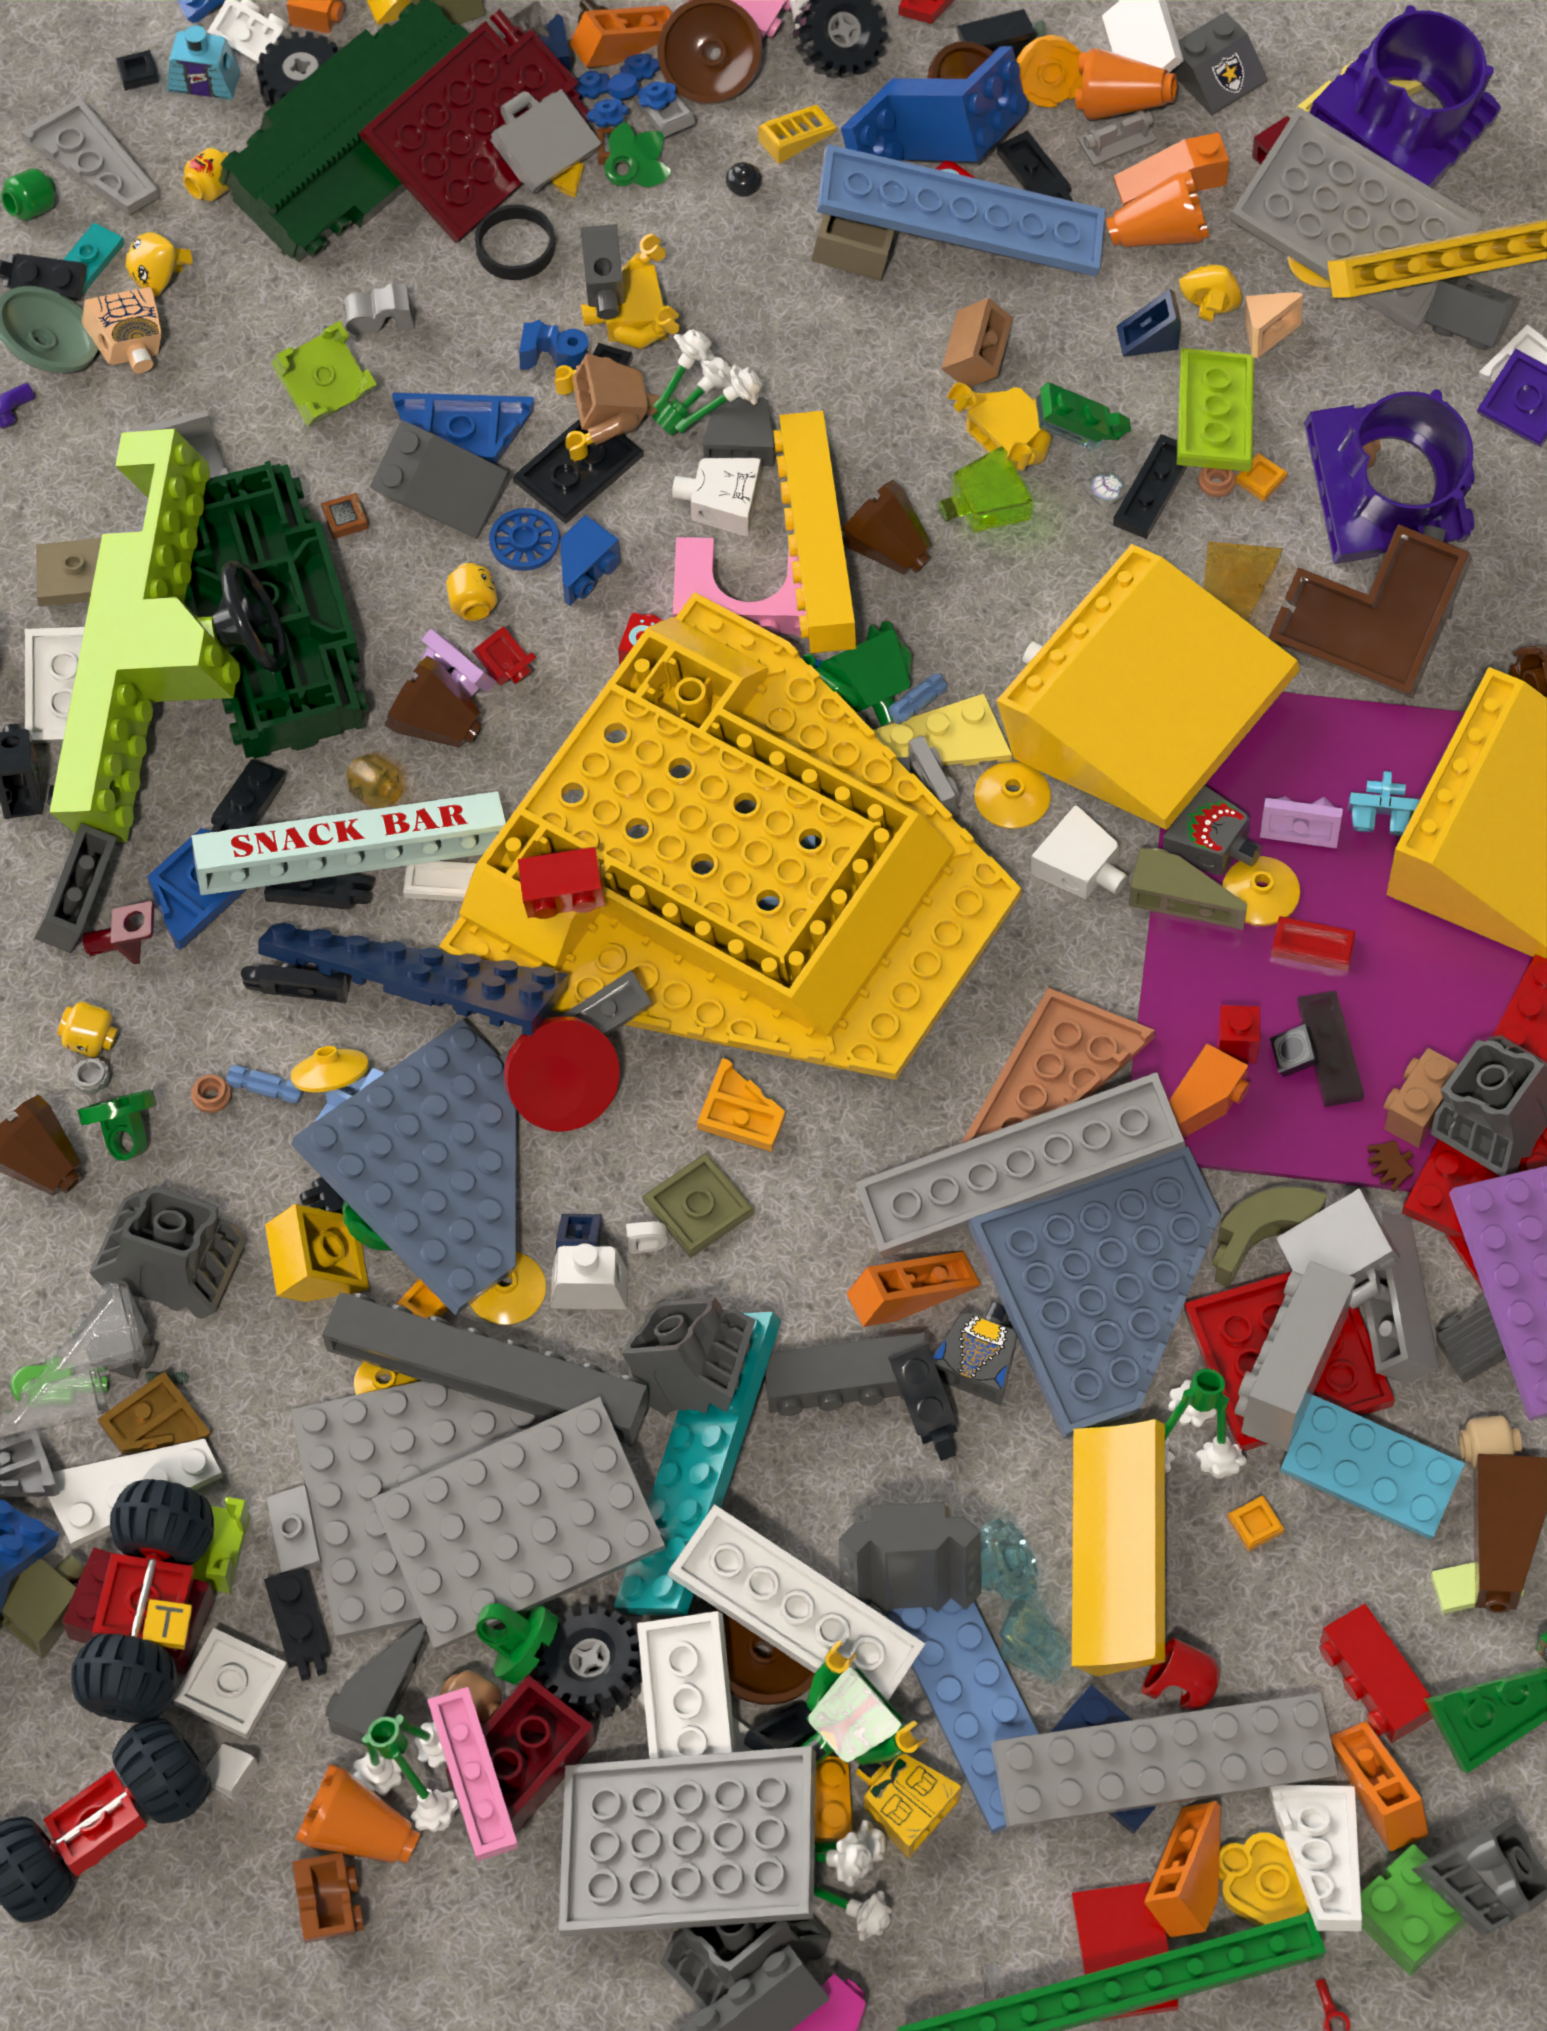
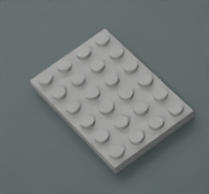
[1228,107,1483,333]
[371,1397,666,1651]
[558,1746,816,1936]

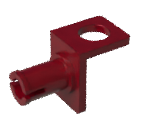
[83,901,155,964]

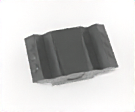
[1430,1035,1547,1177]
[89,1186,247,1319]
[622,1297,755,1417]
[839,1502,981,1615]
[1411,1815,1547,1935]
[661,1918,831,2009]

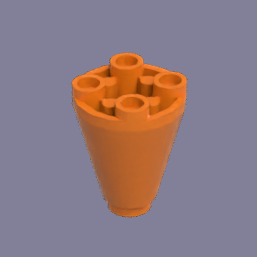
[1075,48,1177,120]
[1105,171,1210,247]
[295,1763,420,1864]

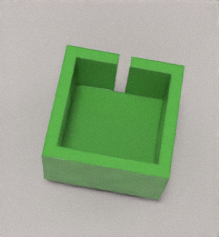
[1360,1844,1468,1977]

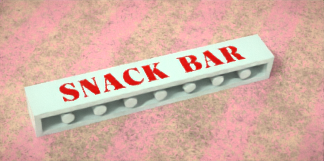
[191,791,506,895]

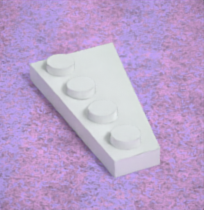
[47,1439,223,1549]
[1269,1785,1362,1932]

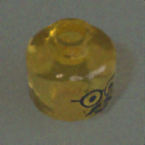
[346,753,404,809]

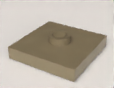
[36,538,101,607]

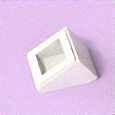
[205,1744,258,1801]

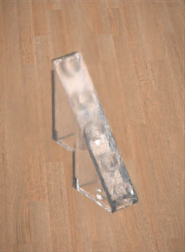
[0,1281,146,1440]

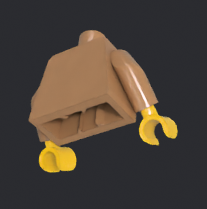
[554,353,661,461]

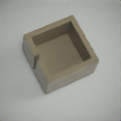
[811,214,895,280]

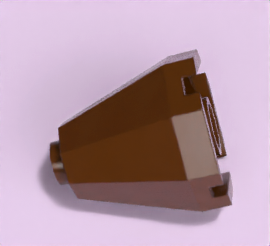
[841,479,932,575]
[384,655,483,748]
[0,1094,82,1196]

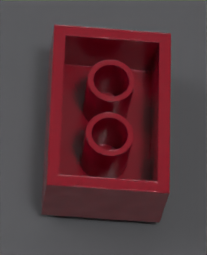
[62,1547,215,1675]
[445,1675,596,1835]

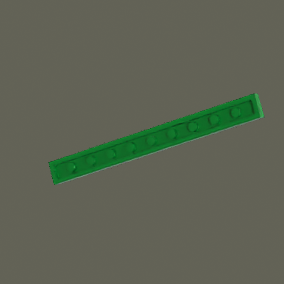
[897,1912,1326,2031]

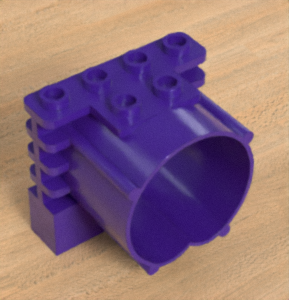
[1309,5,1501,189]
[1304,389,1475,564]

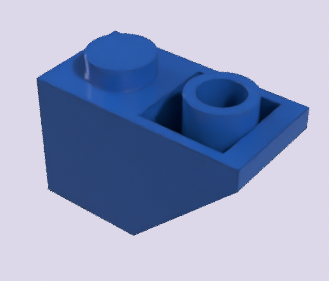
[560,515,620,606]

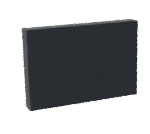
[513,418,643,524]

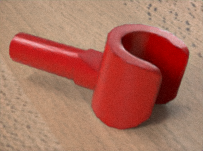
[1315,1979,1351,2031]

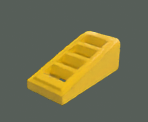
[758,104,837,164]

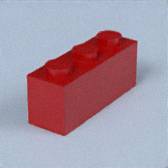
[1319,1603,1433,1744]

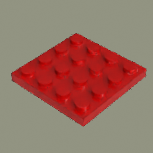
[1184,1271,1395,1452]

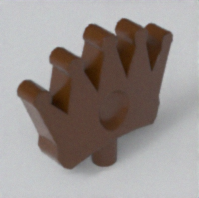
[1367,1140,1414,1192]

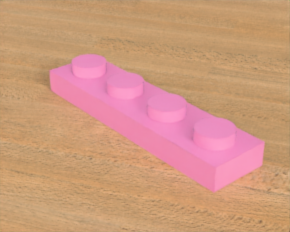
[427,1687,518,1861]

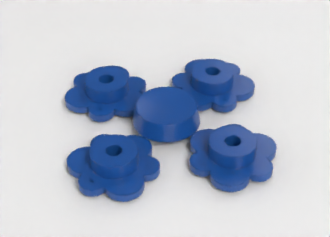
[574,54,676,127]

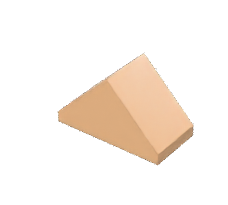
[1245,292,1303,359]

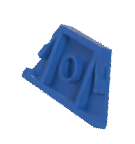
[392,392,534,465]
[147,828,247,950]

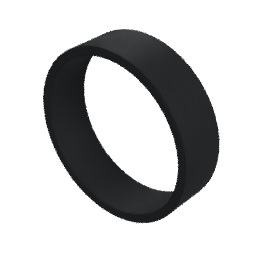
[475,205,555,280]

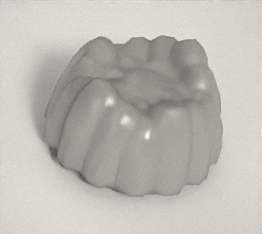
[71,1058,110,1095]

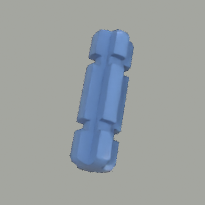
[888,673,948,724]
[226,1065,304,1104]

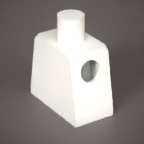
[1030,805,1128,899]
[550,1243,628,1309]

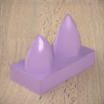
[422,628,497,698]
[1260,796,1343,849]

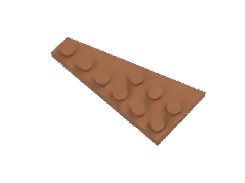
[962,988,1155,1143]

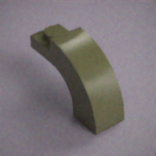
[1212,1187,1327,1288]

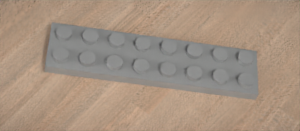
[855,1072,1185,1258]
[991,1692,1339,1829]

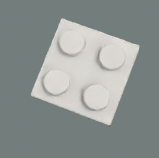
[172,1628,288,1740]

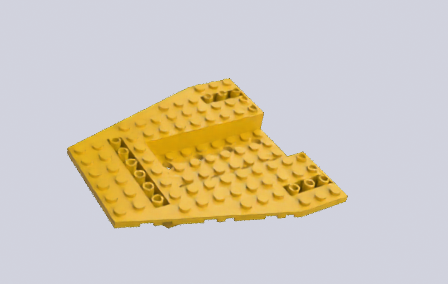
[438,592,1022,1080]

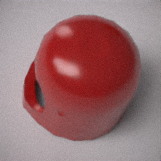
[1141,1638,1221,1711]

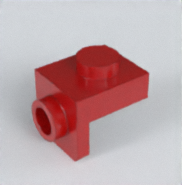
[472,626,537,686]

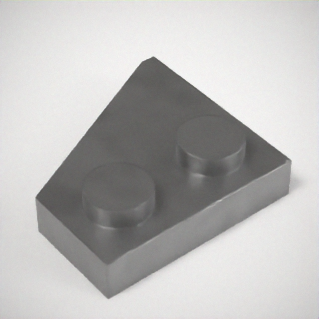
[0,1430,60,1497]

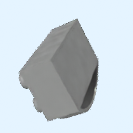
[1234,1260,1356,1451]

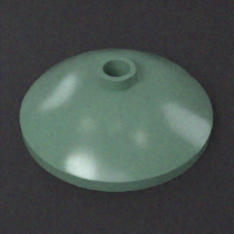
[0,286,98,373]

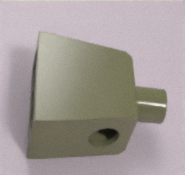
[0,1555,84,1659]

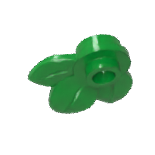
[604,122,671,188]

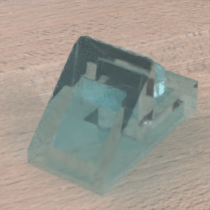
[998,1600,1071,1683]

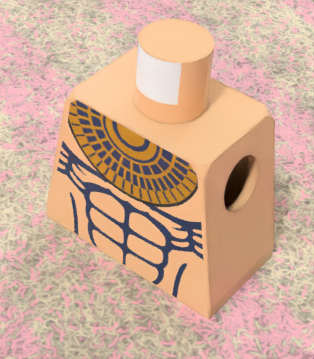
[82,287,161,374]

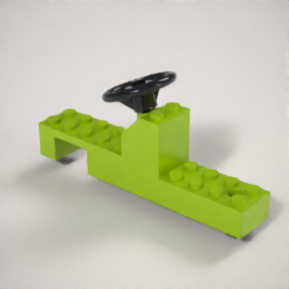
[47,429,288,842]

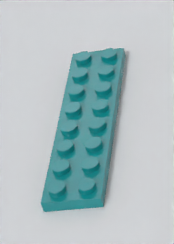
[613,1312,782,1616]

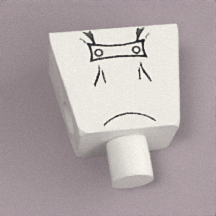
[672,458,761,536]

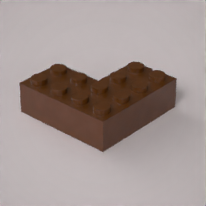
[1268,524,1473,699]

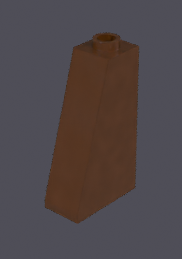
[1474,1454,1547,1613]

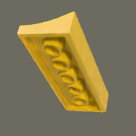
[1072,1419,1165,1676]

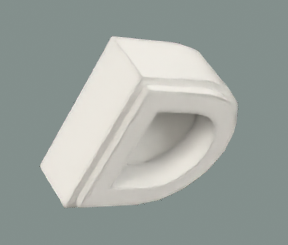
[626,1221,668,1254]

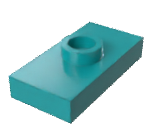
[63,223,125,295]

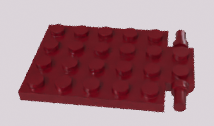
[358,8,590,243]

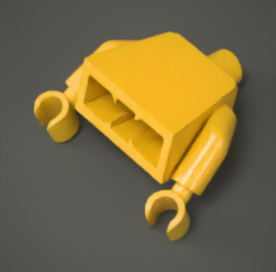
[580,234,679,350]
[946,382,1052,475]

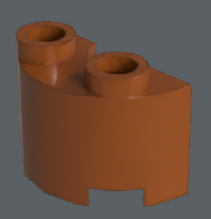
[292,1852,365,1943]

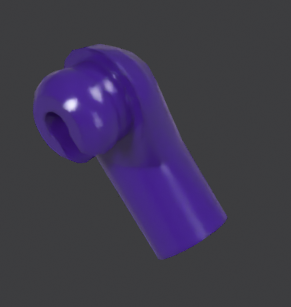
[0,382,35,429]

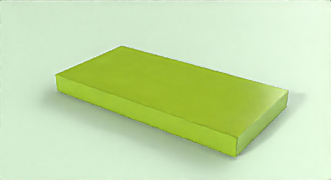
[1177,348,1254,472]

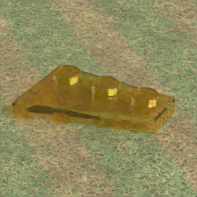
[1203,541,1283,622]

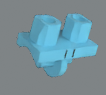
[1348,771,1420,836]

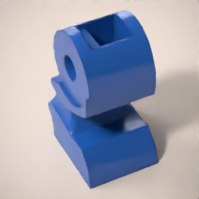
[519,320,589,370]

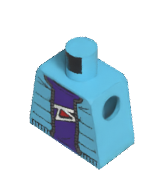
[167,25,241,100]

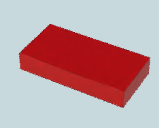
[1271,916,1356,971]

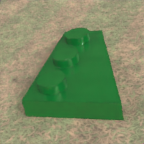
[1424,1667,1547,1773]

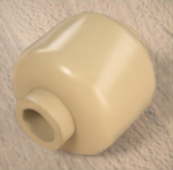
[1459,1415,1522,1469]

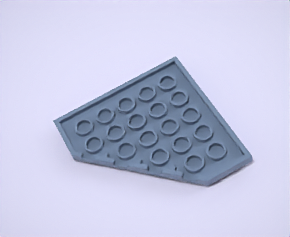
[291,1019,516,1315]
[968,1146,1221,1439]

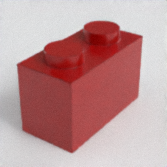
[517,847,606,919]

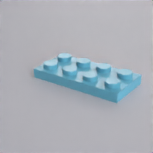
[1279,1395,1465,1540]

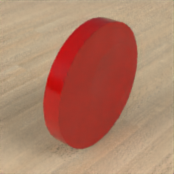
[504,1016,620,1132]

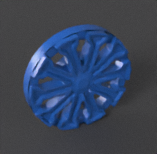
[489,508,559,571]

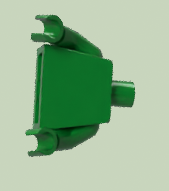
[802,621,912,726]

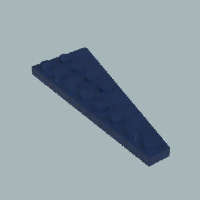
[258,923,568,1036]

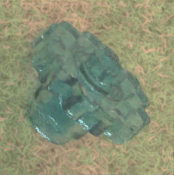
[979,1518,1039,1603]

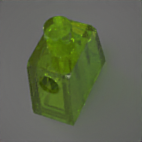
[938,446,1032,532]

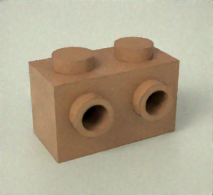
[942,298,1013,387]
[1383,1048,1459,1148]

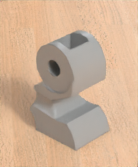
[343,282,415,335]

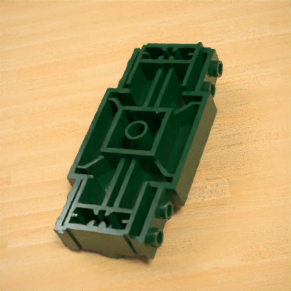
[219,0,470,262]
[185,461,368,759]

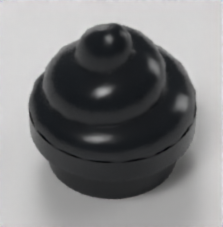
[726,162,762,197]

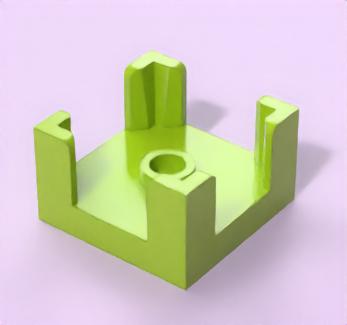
[271,320,377,427]
[191,1497,250,1594]

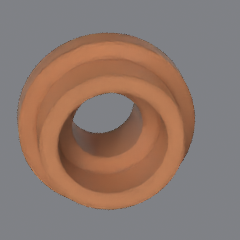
[1198,468,1236,497]
[191,1074,231,1113]

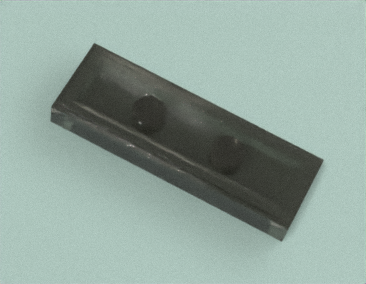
[1297,991,1364,1107]

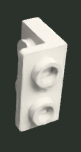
[207,0,291,63]

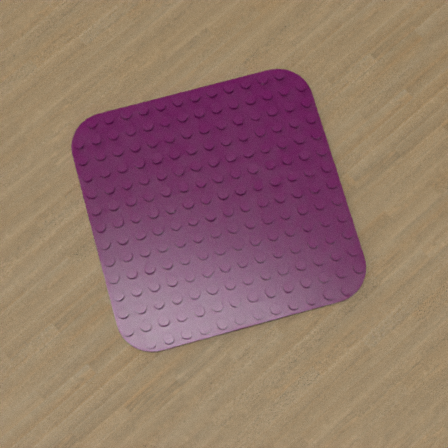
[1130,692,1533,1192]

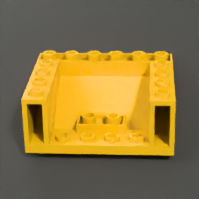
[996,544,1300,830]
[1386,667,1547,959]

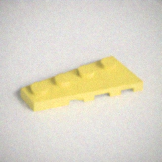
[873,694,1012,769]

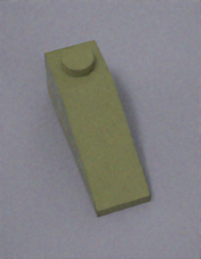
[1129,847,1247,930]

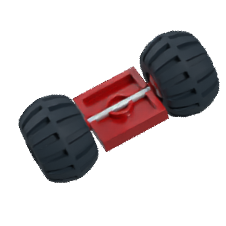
[71,1479,214,1723]
[0,1718,211,1923]

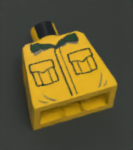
[855,1754,962,1858]

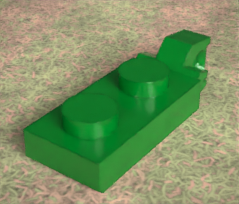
[1040,382,1131,442]

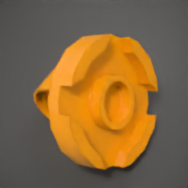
[1017,35,1083,108]

